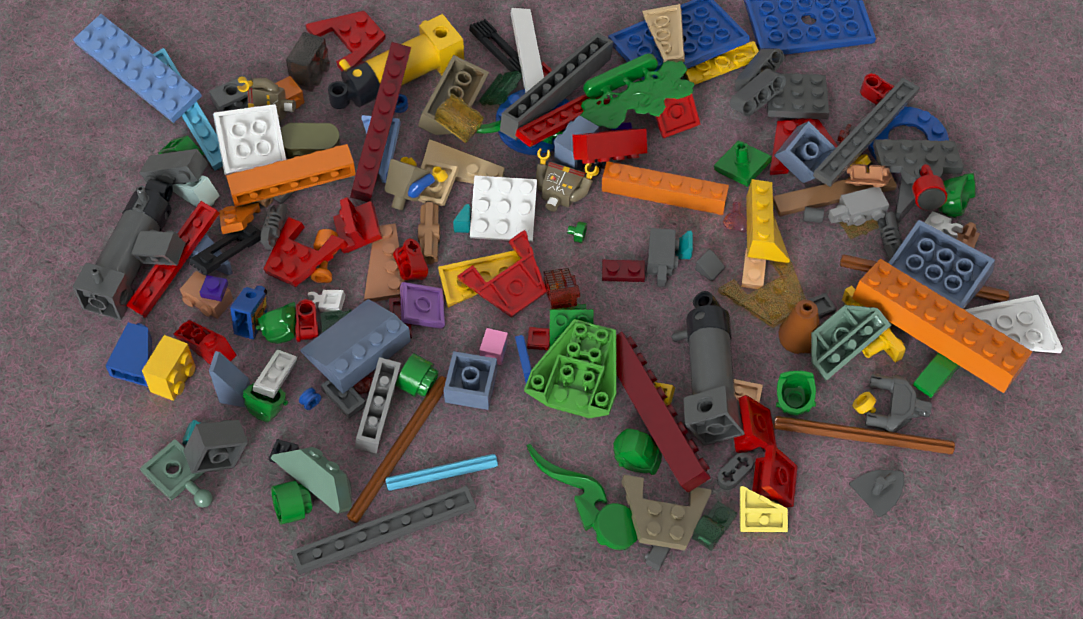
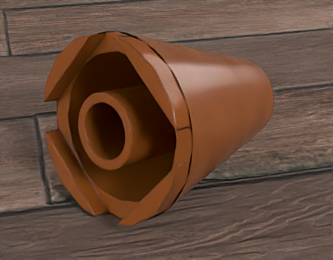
[778,300,820,354]

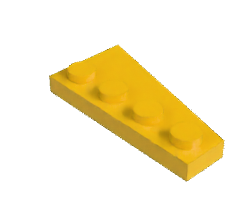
[684,41,759,85]
[438,251,520,308]

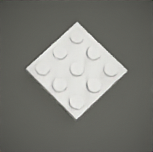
[213,104,286,175]
[470,176,537,242]

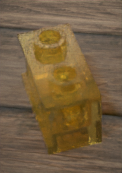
[434,93,484,143]

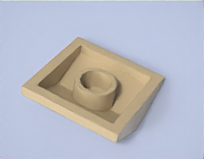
[418,160,459,206]

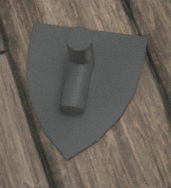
[849,469,904,518]

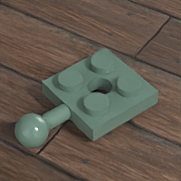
[140,439,213,508]

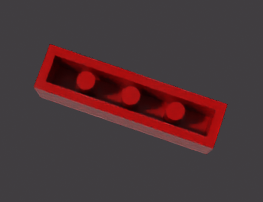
[572,128,647,164]

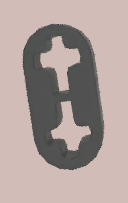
[717,453,753,490]

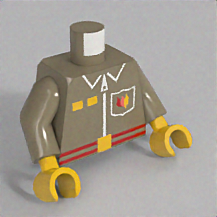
[237,76,296,124]
[535,148,599,212]

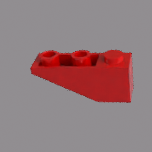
[173,320,237,365]

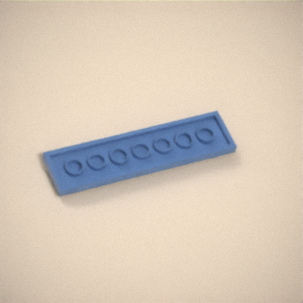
[73,14,202,123]

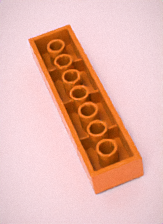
[852,259,1032,393]

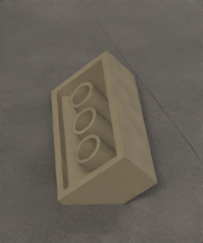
[418,55,489,135]

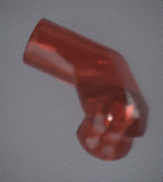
[354,377,373,394]

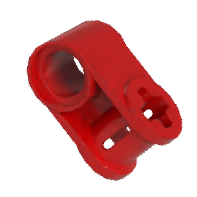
[860,73,894,105]
[393,238,428,280]
[295,299,319,343]

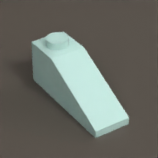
[172,176,220,207]

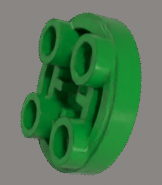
[594,503,638,550]

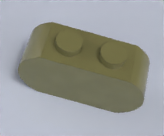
[280,123,341,159]

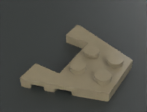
[621,475,711,550]

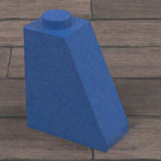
[105,322,152,387]

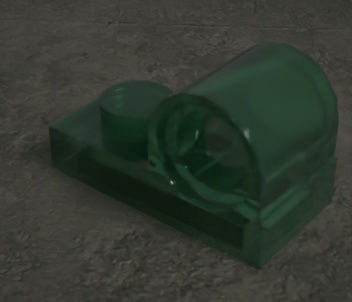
[692,501,737,551]

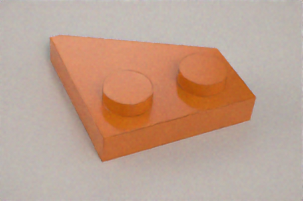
[219,203,261,234]

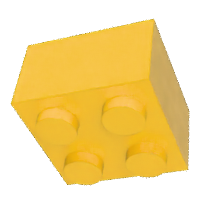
[142,335,196,401]

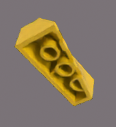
[746,179,790,263]

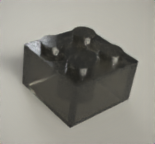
[286,32,330,92]

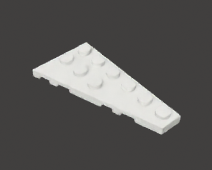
[964,295,1063,353]

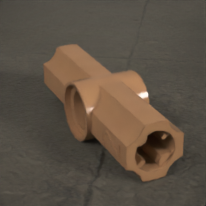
[418,202,440,264]

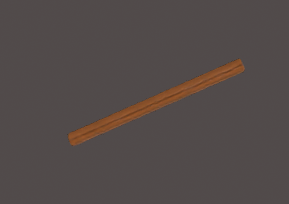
[840,254,1010,302]
[347,376,446,523]
[774,416,955,454]

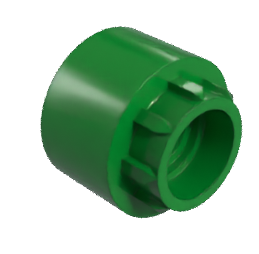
[395,353,439,397]
[271,480,312,525]

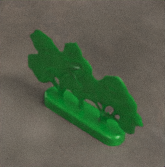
[580,53,694,129]

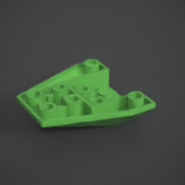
[524,319,617,418]

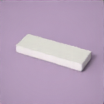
[252,350,297,398]

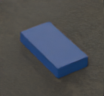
[515,335,532,383]

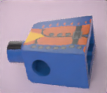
[230,286,267,340]

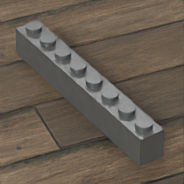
[500,33,614,140]

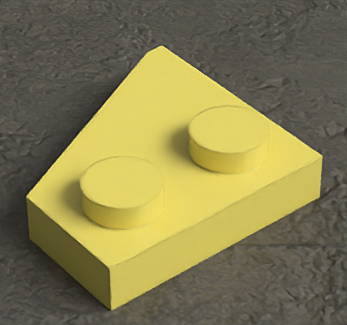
[740,486,788,532]

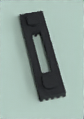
[469,19,522,77]
[190,223,261,276]

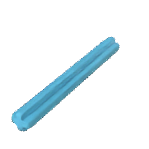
[386,454,498,491]

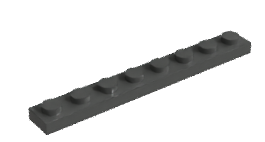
[813,78,920,187]
[291,486,476,575]

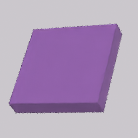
[400,282,445,328]

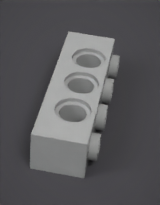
[355,357,401,454]

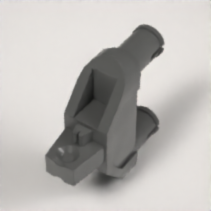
[865,373,932,433]

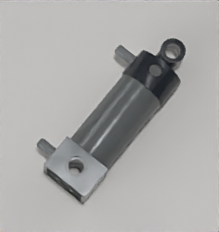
[72,179,173,320]
[672,291,745,446]

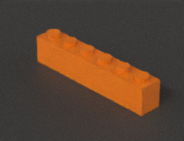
[226,144,356,207]
[602,161,729,215]

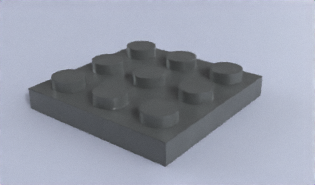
[767,72,829,119]

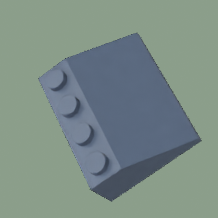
[889,220,995,309]
[300,299,411,394]

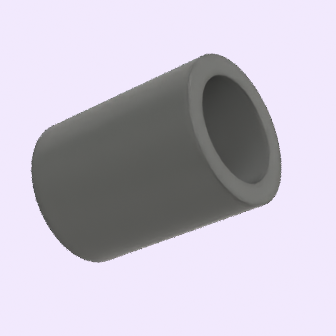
[803,206,824,223]

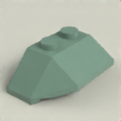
[811,305,891,381]
[271,447,352,514]

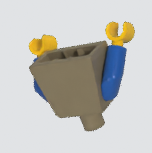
[385,157,448,210]

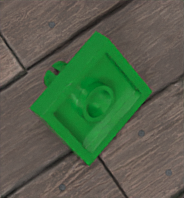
[714,140,772,187]

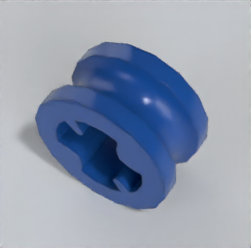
[395,94,408,113]
[299,388,322,410]

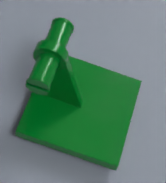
[550,302,594,347]

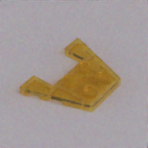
[718,252,806,328]

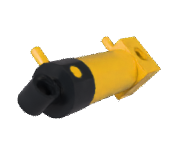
[328,14,465,109]

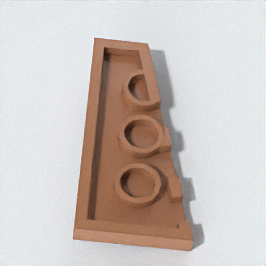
[364,223,405,302]

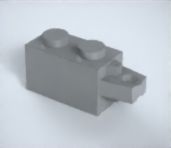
[828,187,889,227]

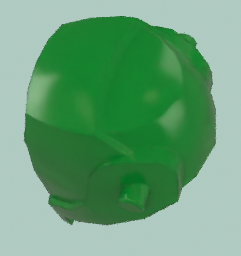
[939,173,976,218]
[256,302,296,344]
[776,371,816,416]
[243,382,288,422]
[613,429,662,475]

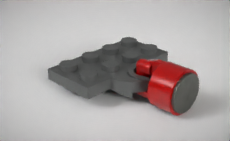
[873,139,964,210]

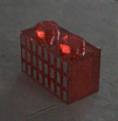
[543,268,580,309]

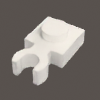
[924,211,963,239]
[308,290,346,313]

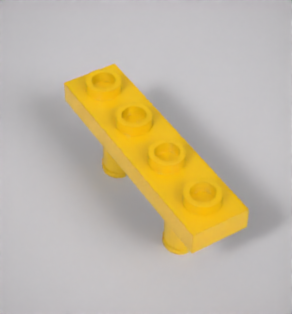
[842,285,906,363]

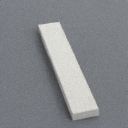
[510,8,544,93]

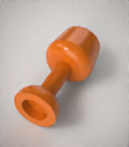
[311,229,338,283]

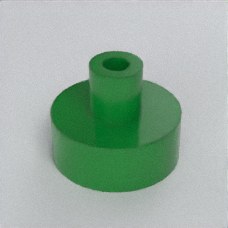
[567,221,587,243]

